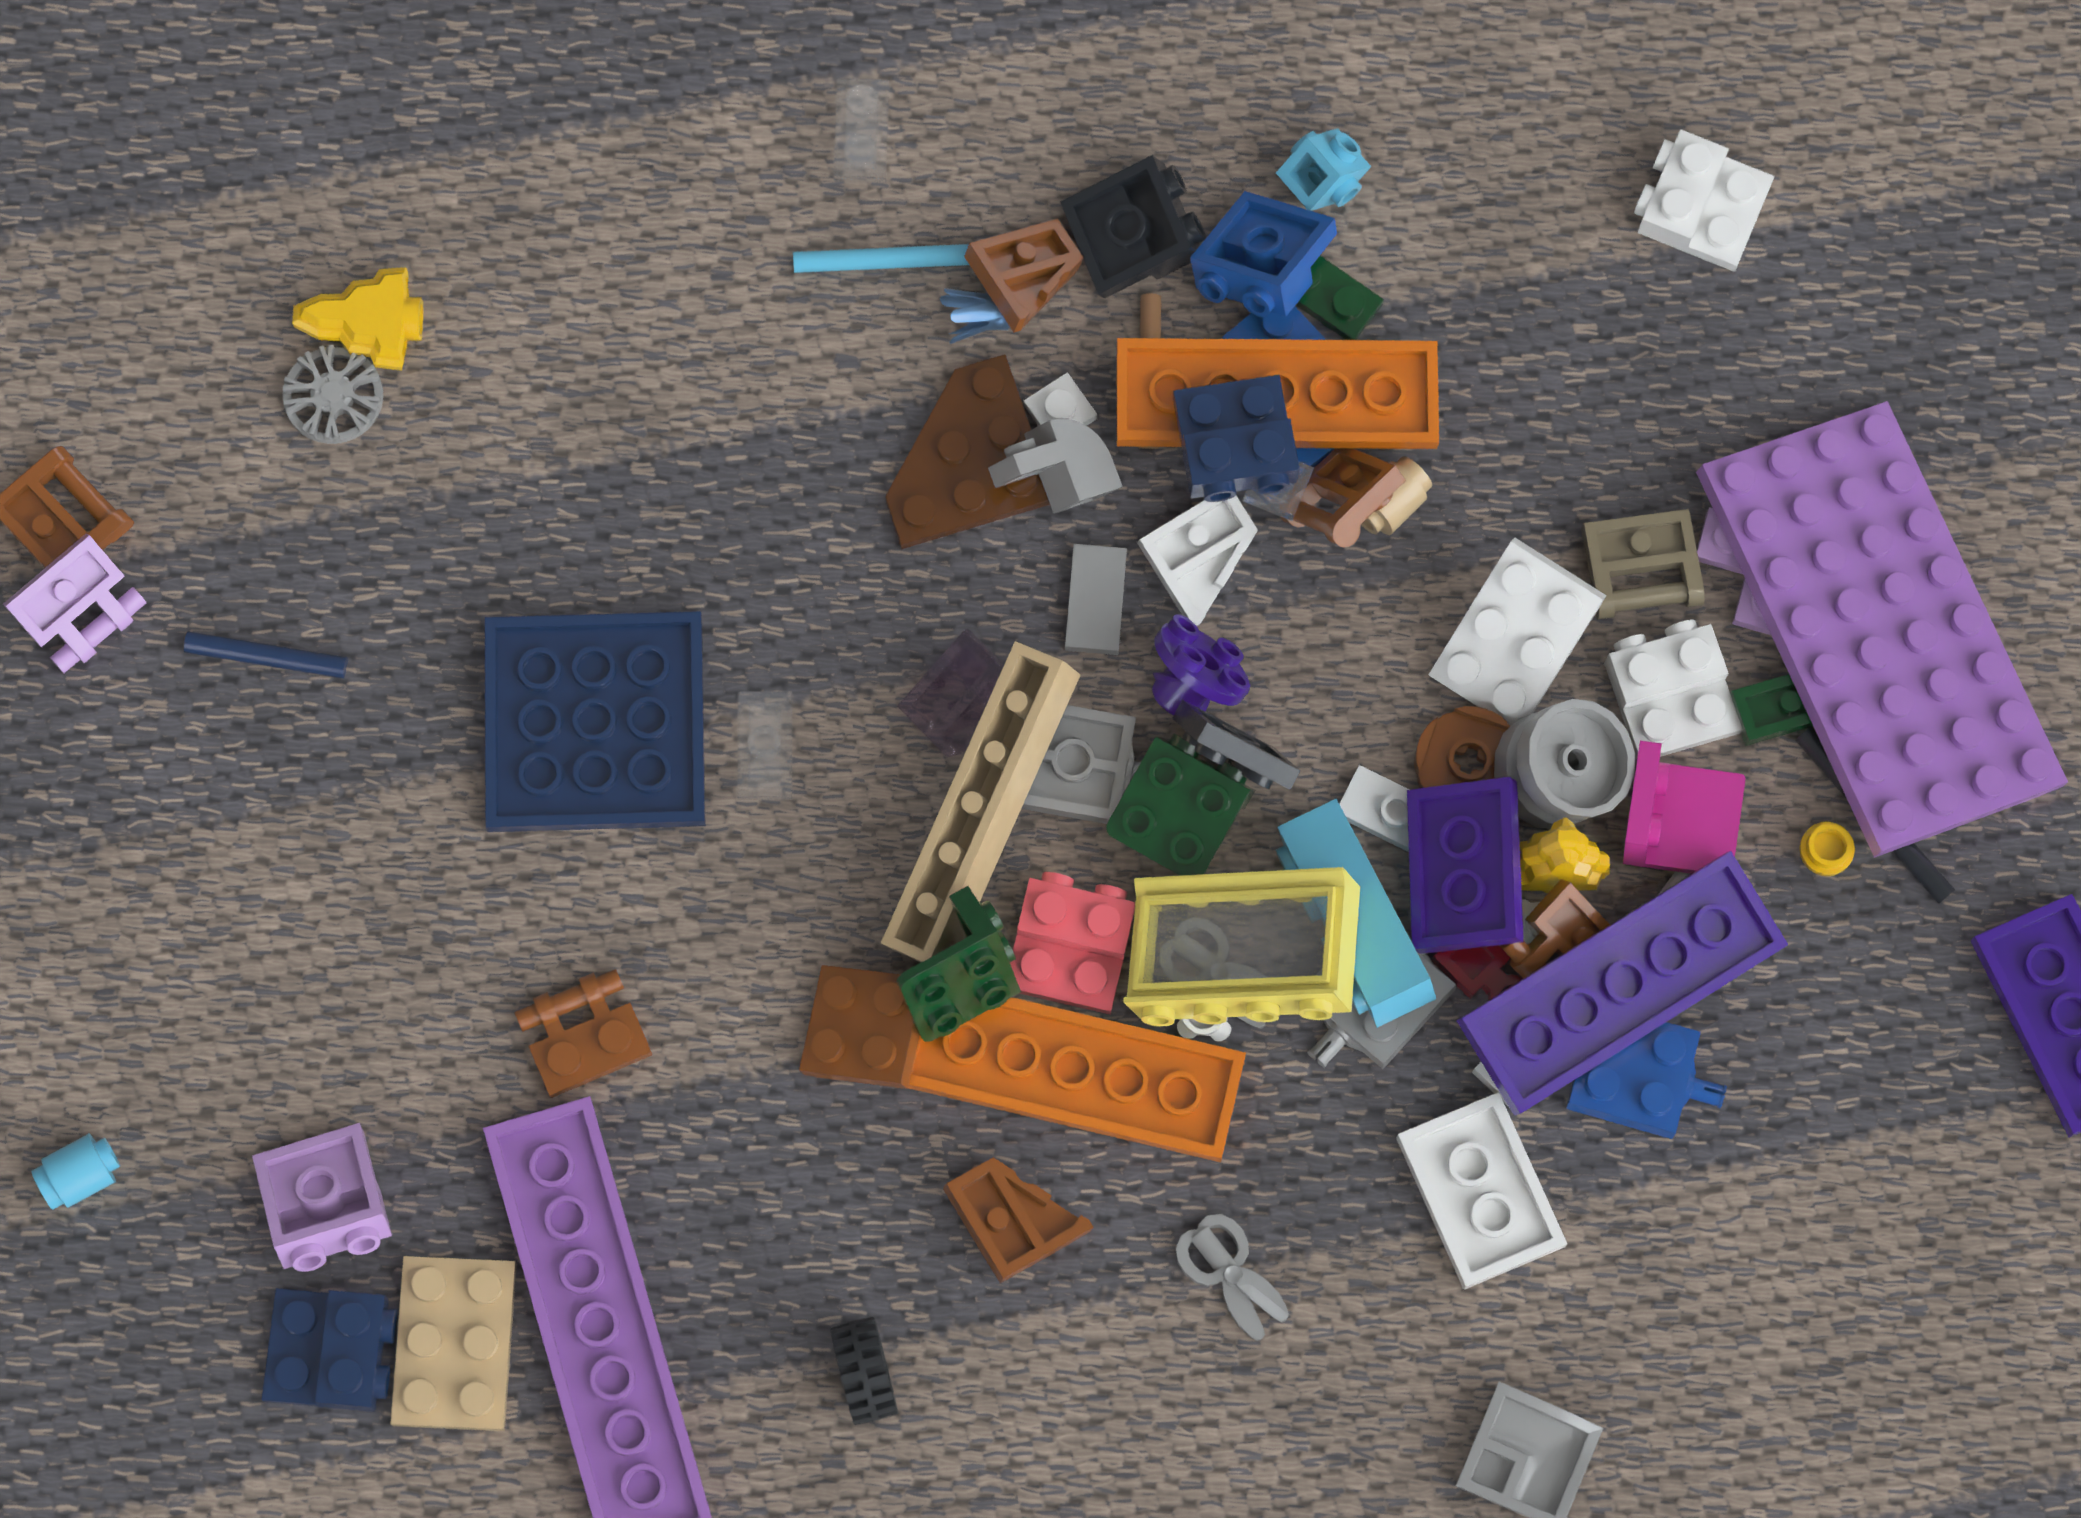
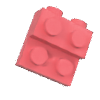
[1010,872,1135,1015]

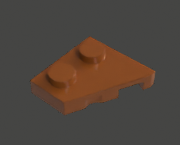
[964,219,1084,333]
[943,1157,1094,1283]

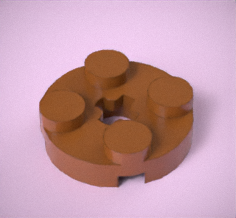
[1414,706,1511,788]

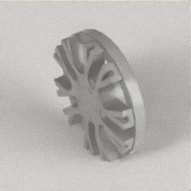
[283,345,383,444]

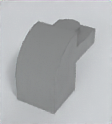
[988,418,1123,514]

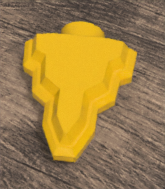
[292,267,424,371]
[1520,818,1610,893]

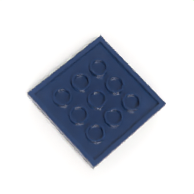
[485,611,706,832]

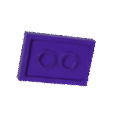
[1407,777,1524,954]

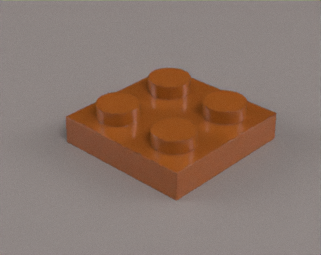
[799,965,919,1089]

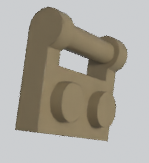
[1581,509,1705,620]

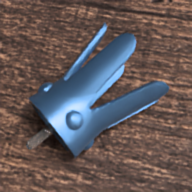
[940,289,1010,344]

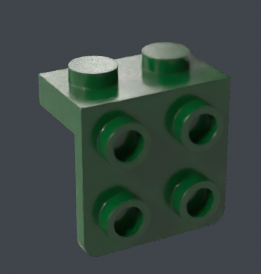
[1106,733,1256,876]
[897,886,1021,1042]

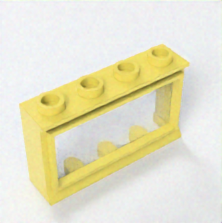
[1123,867,1360,1026]

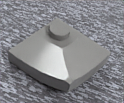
[1456,1381,1603,1518]

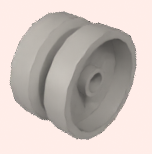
[1494,699,1635,829]

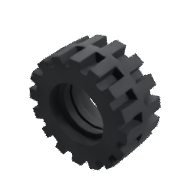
[830,1316,898,1425]

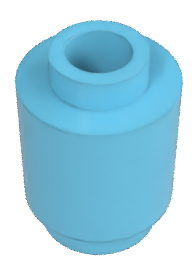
[31,1133,120,1210]

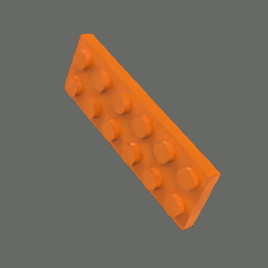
[1116,338,1439,449]
[908,997,1246,1162]

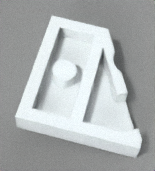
[1137,496,1258,626]

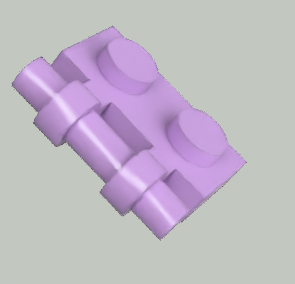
[3,534,146,673]

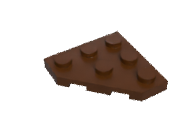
[885,354,1050,549]

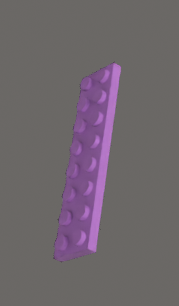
[483,1096,712,1518]

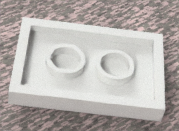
[1428,538,1607,726]
[1396,1092,1567,1290]

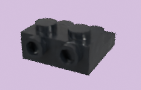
[1060,155,1206,298]

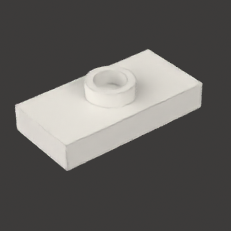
[1340,765,1410,852]

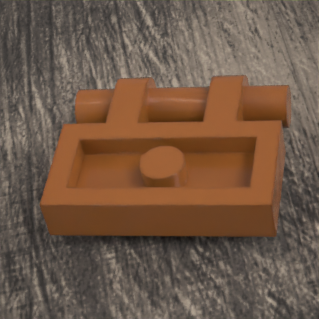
[1500,879,1610,978]
[514,969,652,1098]

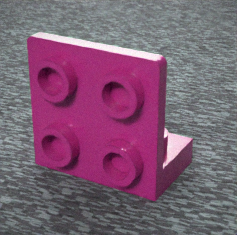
[1623,741,1746,874]

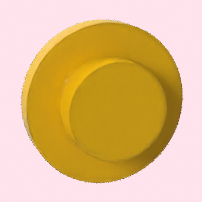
[1799,822,1855,876]

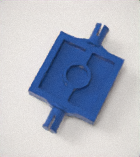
[1566,1022,1727,1139]

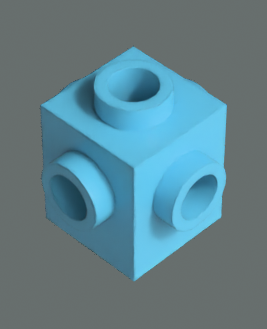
[1276,128,1371,211]

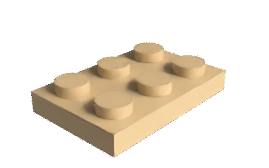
[391,1256,517,1431]

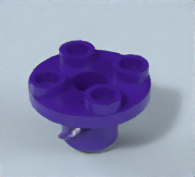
[1152,614,1250,716]

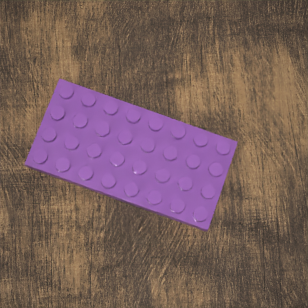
[1696,401,2068,858]

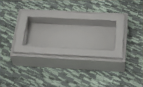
[1065,544,1127,655]

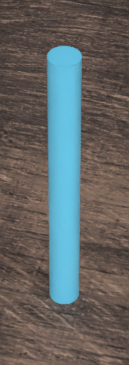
[793,244,969,273]

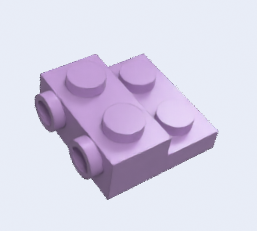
[252,1123,392,1272]

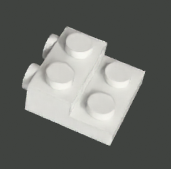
[1634,129,1775,272]
[1604,620,1743,758]

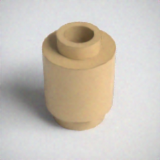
[1361,456,1432,535]

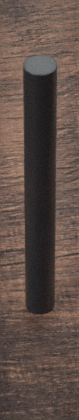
[1795,726,1955,904]

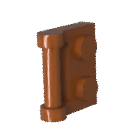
[0,446,134,568]
[1279,448,1406,548]

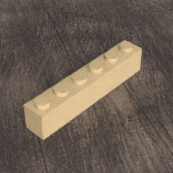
[880,641,1081,962]

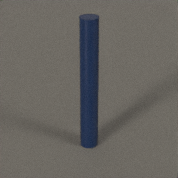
[184,631,348,679]

